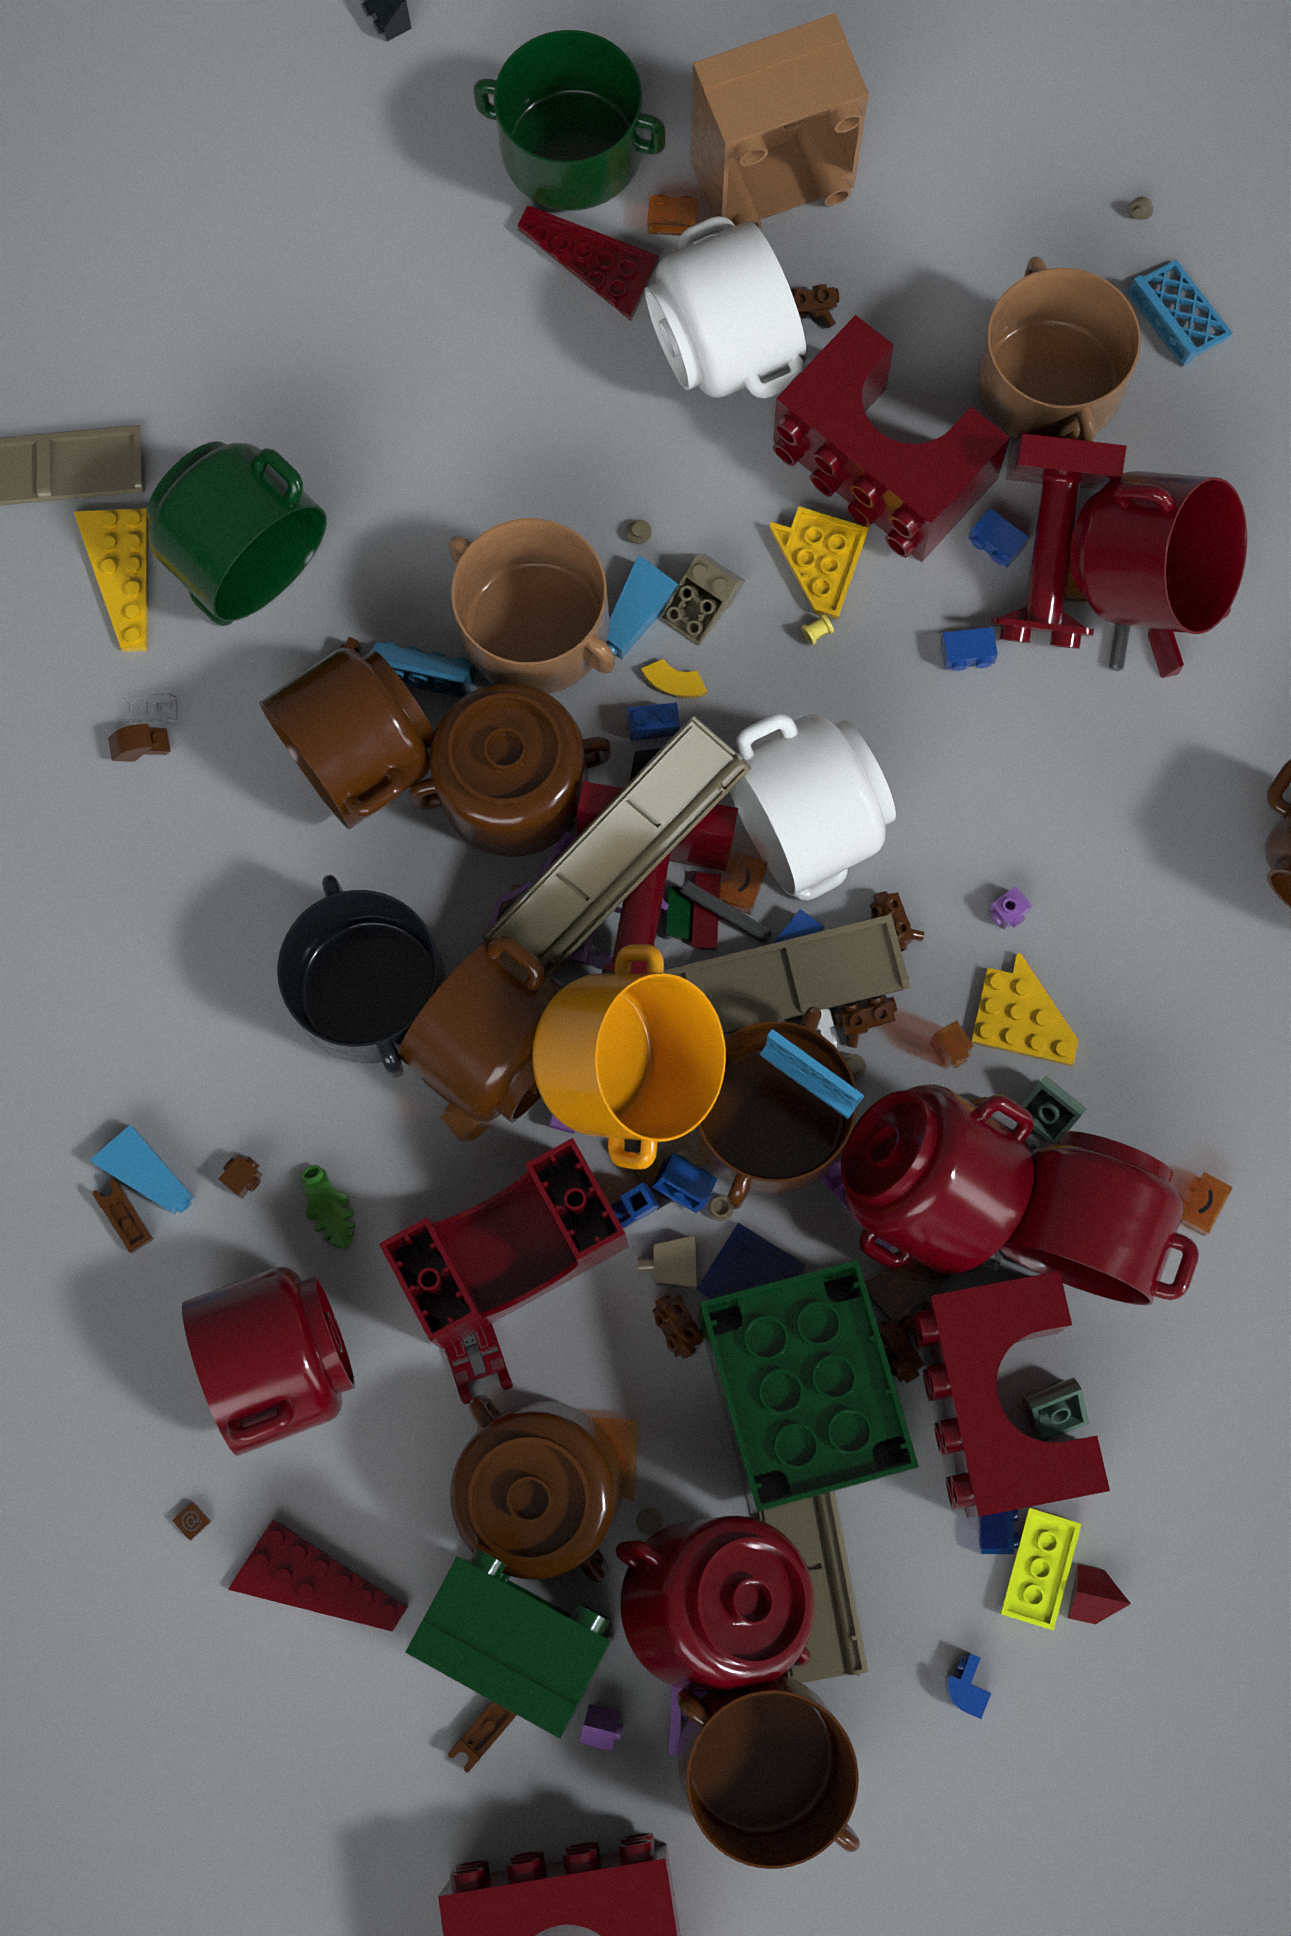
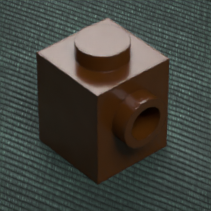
[218,1155,263,1199]

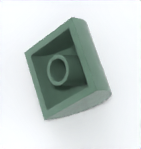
[1021,1075,1087,1144]
[1023,1377,1089,1441]

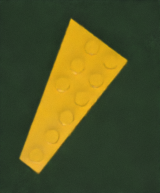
[73,508,148,652]

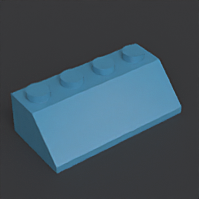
[370,641,475,698]

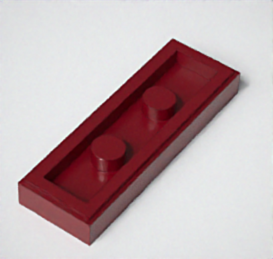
[691,873,721,950]

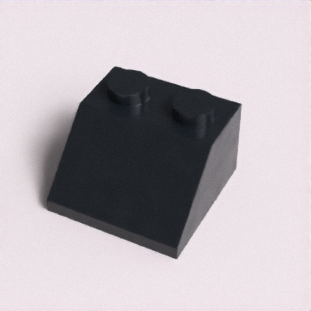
[361,0,412,42]

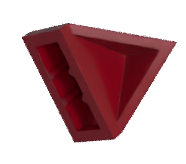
[1068,1564,1131,1624]

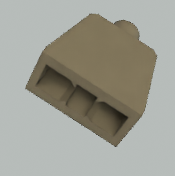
[638,1236,697,1289]

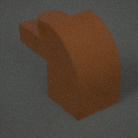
[108,724,171,762]

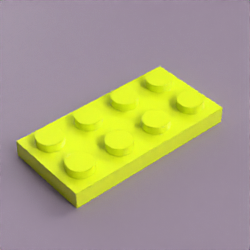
[1000,1508,1082,1631]

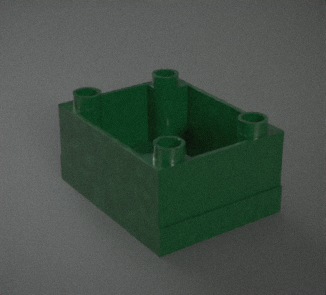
[698,1260,919,1514]
[405,1548,614,1739]

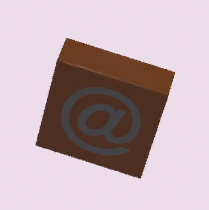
[173,1502,211,1541]

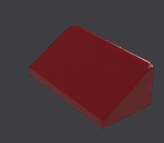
[1147,629,1184,678]

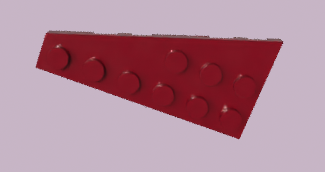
[518,205,659,321]
[228,1520,408,1632]

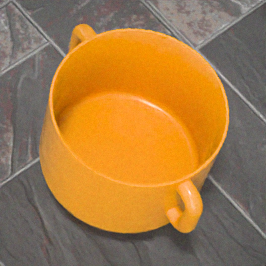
[532,944,726,1170]

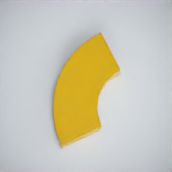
[641,659,707,699]

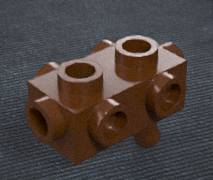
[790,284,839,328]
[869,891,924,952]
[833,995,897,1048]
[653,1295,704,1359]
[877,1316,925,1384]

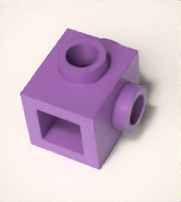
[989,886,1032,929]
[580,1704,624,1751]

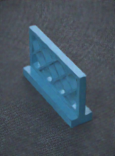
[1127,260,1233,367]
[760,1029,864,1119]

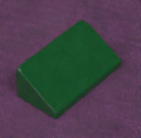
[666,886,694,941]

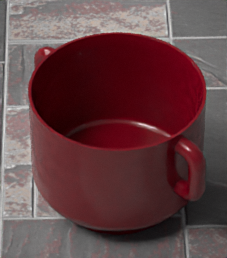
[1070,471,1247,634]
[841,1084,1034,1274]
[999,1131,1199,1306]
[182,1266,356,1456]
[615,1515,815,1691]

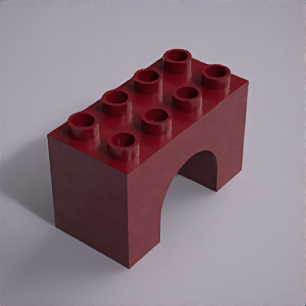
[772,314,1010,562]
[379,1138,629,1350]
[911,1271,1110,1518]
[438,1833,681,1936]

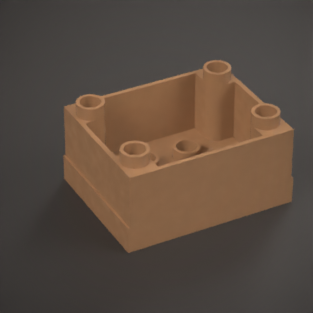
[690,13,869,229]

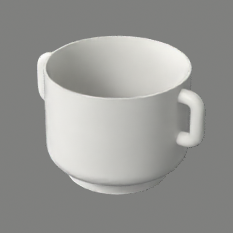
[645,216,806,399]
[729,713,896,901]

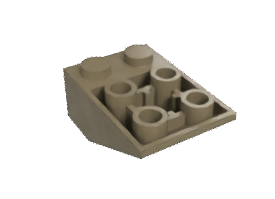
[659,554,745,645]

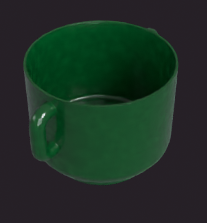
[473,30,666,211]
[147,441,327,626]

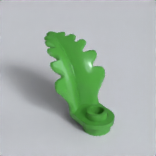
[302,1165,355,1250]

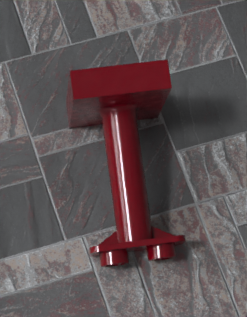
[990,434,1127,649]
[577,781,738,974]

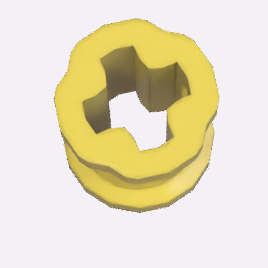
[801,614,834,645]

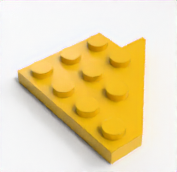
[769,506,869,620]
[971,953,1078,1067]

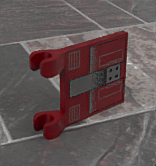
[445,1324,513,1404]

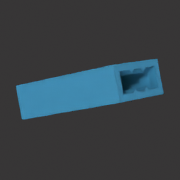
[606,555,678,659]
[90,1125,195,1214]

